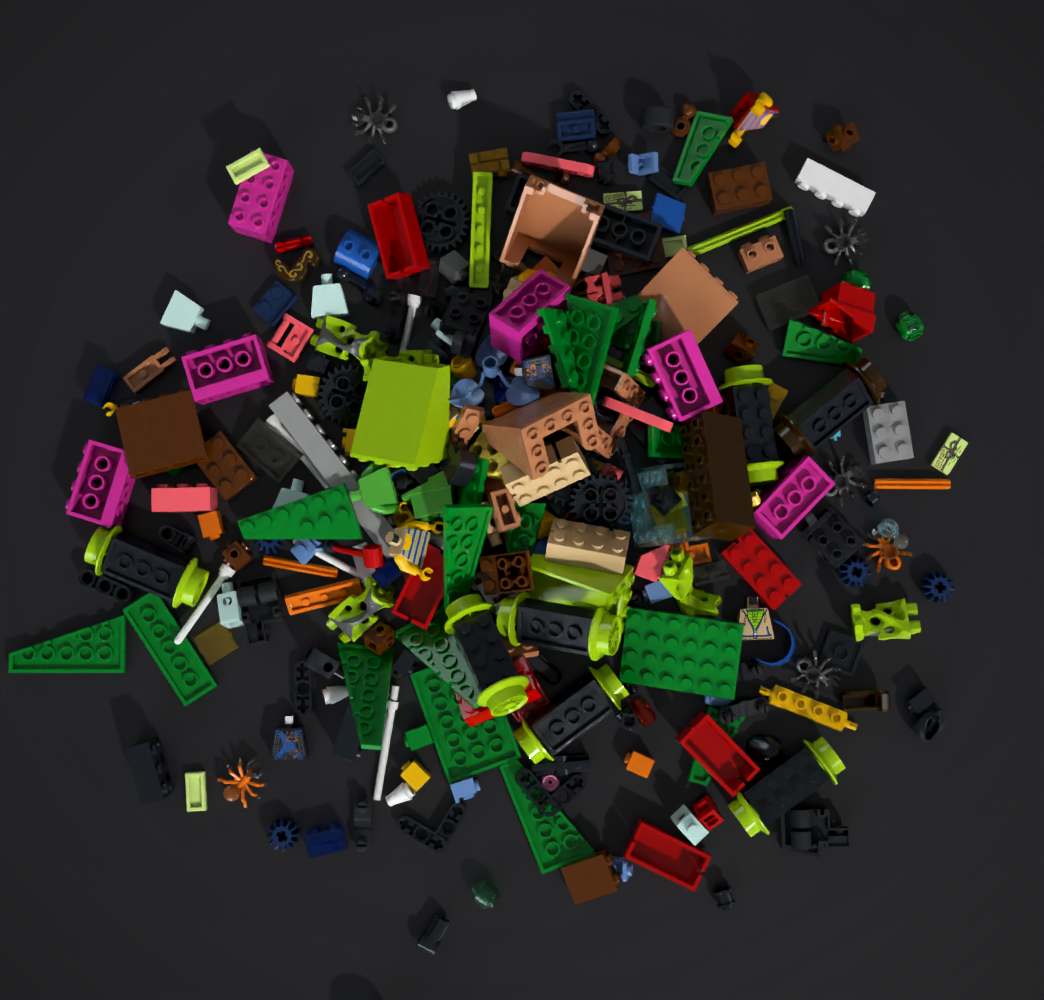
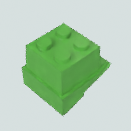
[401,471,457,527]

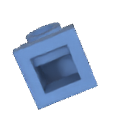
[450,775,481,803]

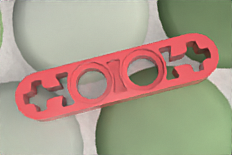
[521,152,595,178]
[601,395,674,433]

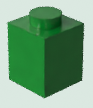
[403,723,434,751]

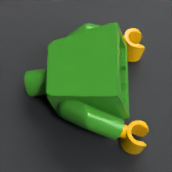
[350,462,408,515]

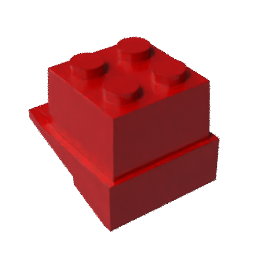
[808,281,876,343]

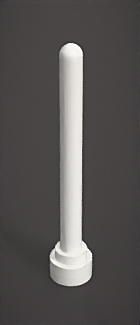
[400,294,422,351]
[265,413,331,489]
[293,539,377,586]
[174,563,236,644]

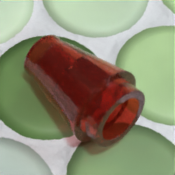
[632,698,657,728]

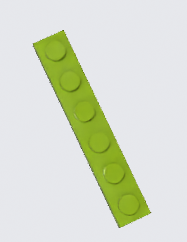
[469,172,493,289]

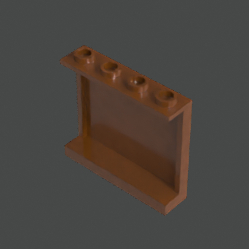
[115,389,210,479]

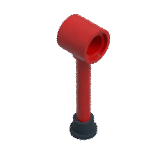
[323,539,384,568]

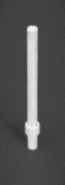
[373,685,399,800]

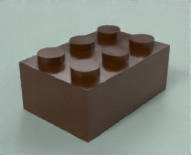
[706,162,773,215]
[197,431,260,501]

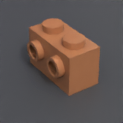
[737,235,784,274]
[487,488,521,533]

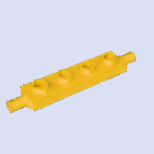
[758,685,858,731]

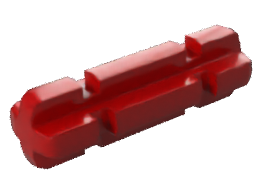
[275,235,313,253]

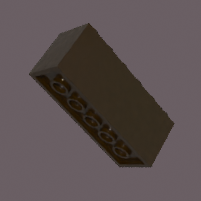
[679,411,756,541]

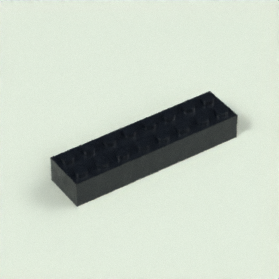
[505,172,663,265]

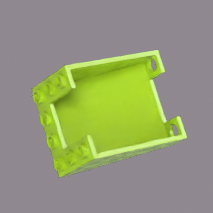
[350,356,450,471]
[528,553,635,659]

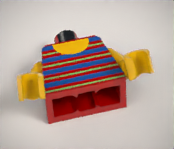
[728,92,779,148]

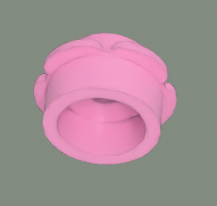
[541,774,560,792]

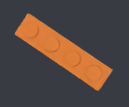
[284,577,364,615]

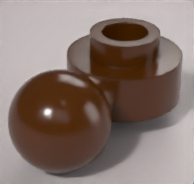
[672,103,696,138]
[592,136,621,165]

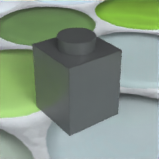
[580,249,607,278]
[438,250,470,285]

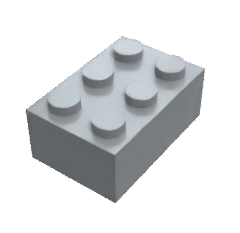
[862,401,914,465]

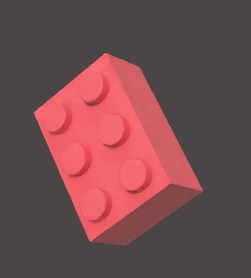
[151,483,218,513]

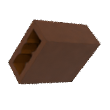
[561,849,622,905]

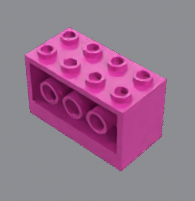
[228,149,295,244]
[489,268,570,364]
[642,329,723,422]
[181,333,275,405]
[65,439,136,528]
[753,456,836,540]

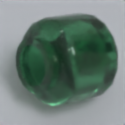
[471,880,500,909]

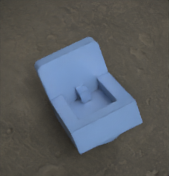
[628,152,659,176]
[290,539,323,564]
[613,856,633,882]

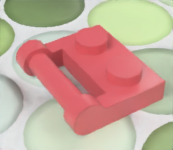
[266,313,315,363]

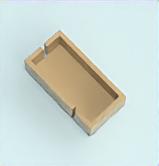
[500,435,591,507]
[545,518,631,575]

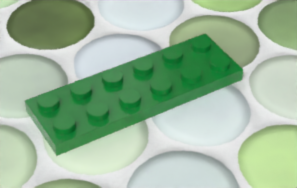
[122,593,218,707]

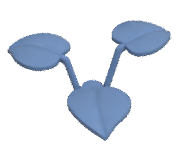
[449,335,540,408]

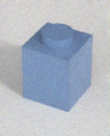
[642,580,672,604]

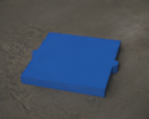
[650,193,686,234]

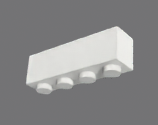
[794,158,876,217]

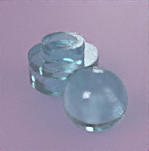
[878,518,909,549]

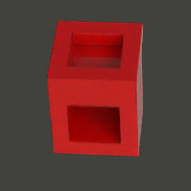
[693,795,724,831]

